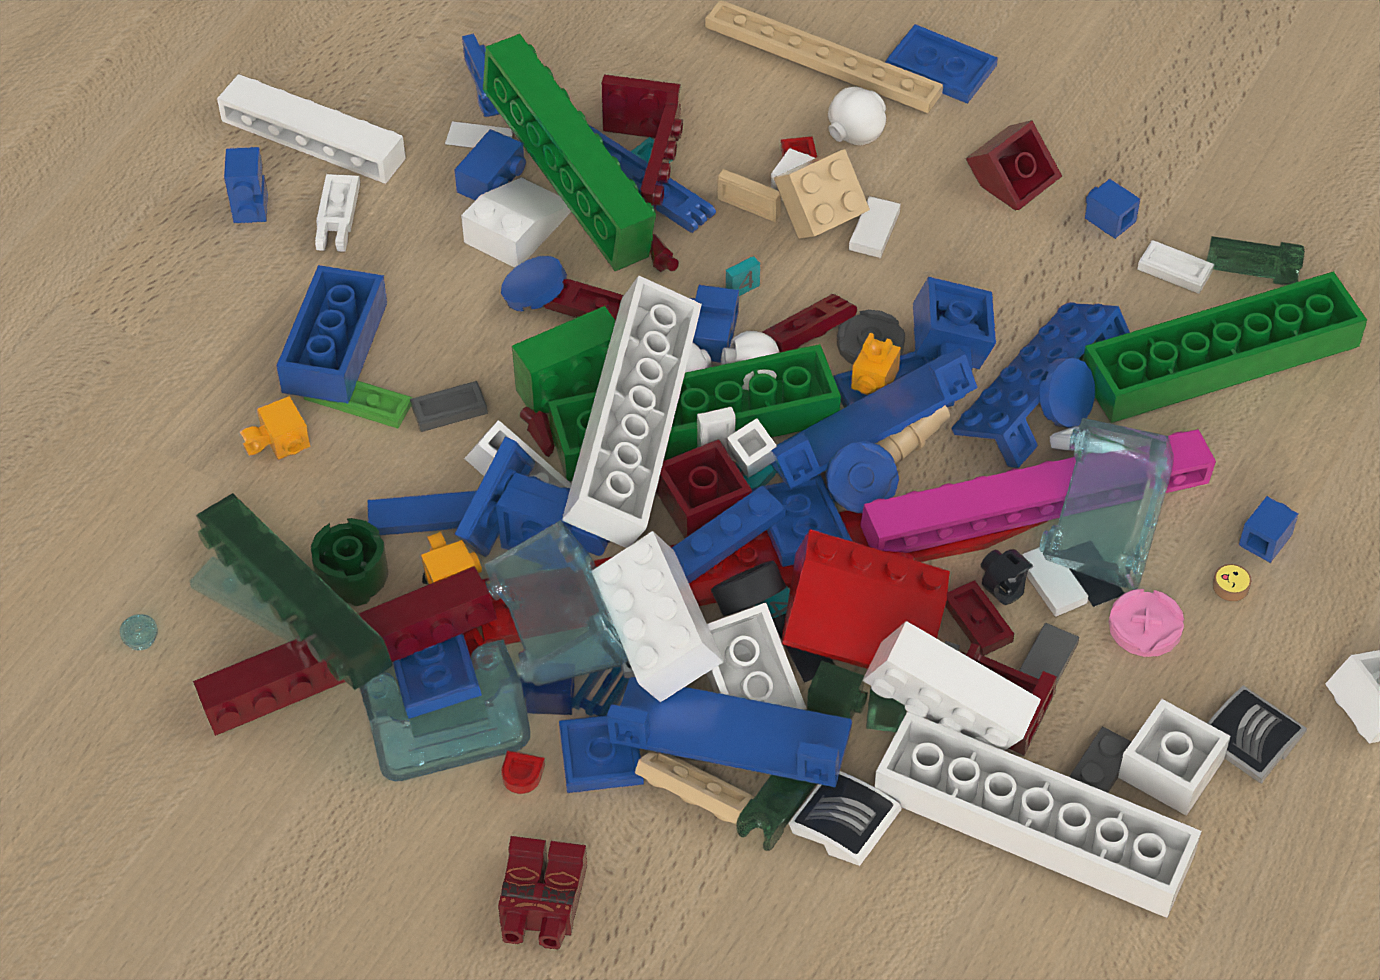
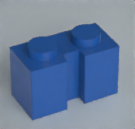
[454,129,526,201]
[224,147,268,223]
[690,285,739,363]

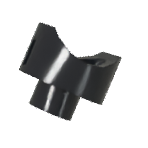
[980,549,1033,605]

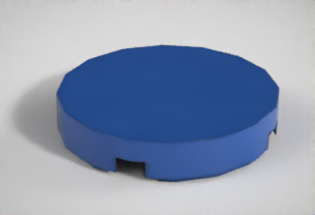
[501,256,567,311]
[1039,357,1095,428]
[826,441,899,513]

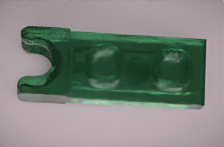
[1206,236,1305,285]
[736,775,816,851]

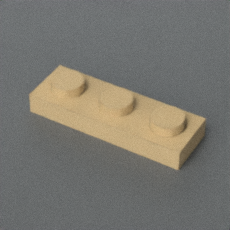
[635,751,756,824]

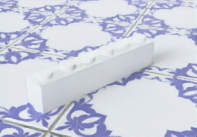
[217,74,406,184]

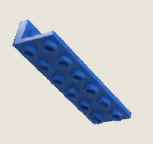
[951,302,1130,468]
[771,348,978,490]
[607,677,852,787]

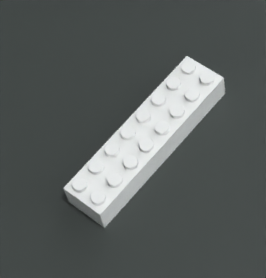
[562,276,702,548]
[875,712,1202,918]

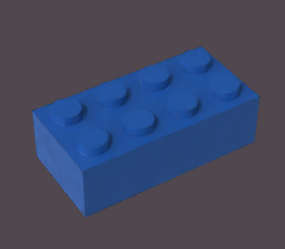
[276,265,387,403]

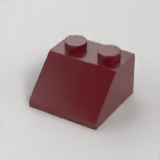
[965,120,1062,211]

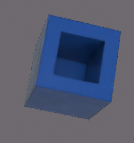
[1085,179,1140,239]
[1239,496,1298,563]

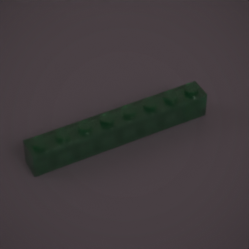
[196,493,393,690]

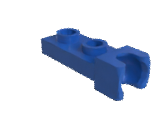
[462,33,500,117]

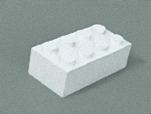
[592,531,724,702]
[862,621,1041,751]

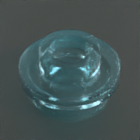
[120,614,158,650]

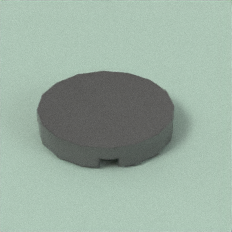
[837,309,905,364]

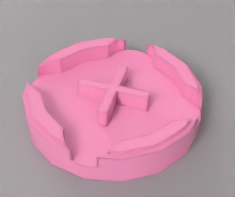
[1108,589,1184,657]

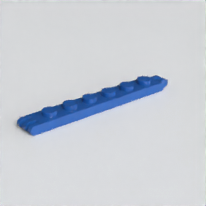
[588,124,716,233]

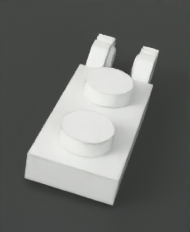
[315,174,360,252]

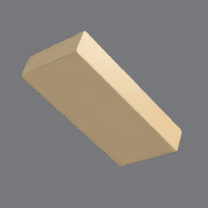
[718,169,781,222]

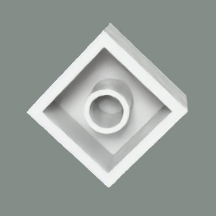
[1118,699,1231,816]

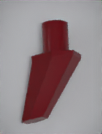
[650,234,679,272]
[520,407,555,457]

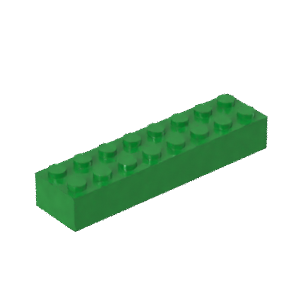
[483,34,656,271]
[1083,271,1367,423]
[548,344,841,481]

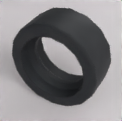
[711,560,786,616]

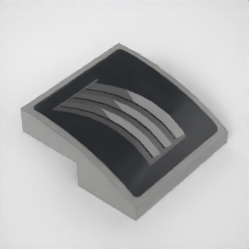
[1207,686,1307,784]

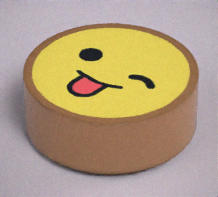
[1213,564,1252,601]

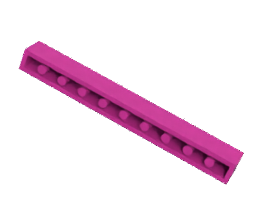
[861,429,1216,553]

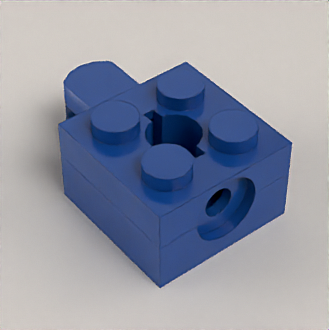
[913,277,996,370]
[496,472,610,567]

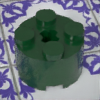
[311,518,388,606]

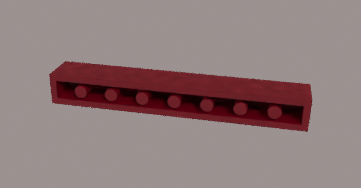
[193,566,497,736]

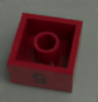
[656,439,752,538]

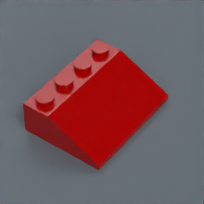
[781,529,950,669]

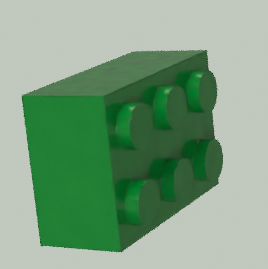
[512,306,616,413]

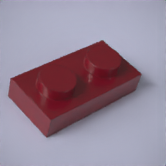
[945,580,1014,656]

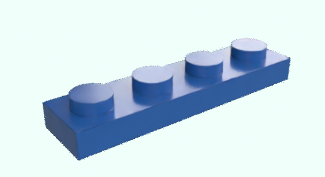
[672,485,786,583]

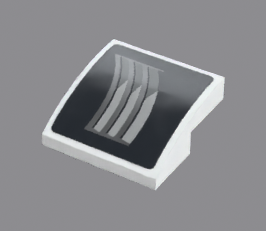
[788,771,902,866]

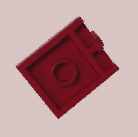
[601,74,683,210]

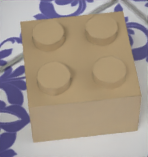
[774,148,870,239]

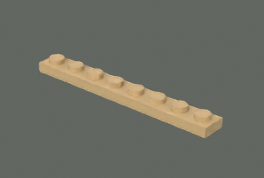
[705,0,943,113]

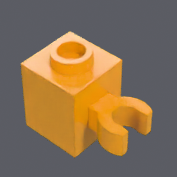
[851,333,901,395]
[240,396,310,460]
[421,532,482,584]

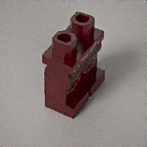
[498,836,587,950]

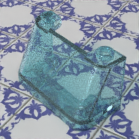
[1040,418,1174,590]
[484,520,629,686]
[356,639,531,782]

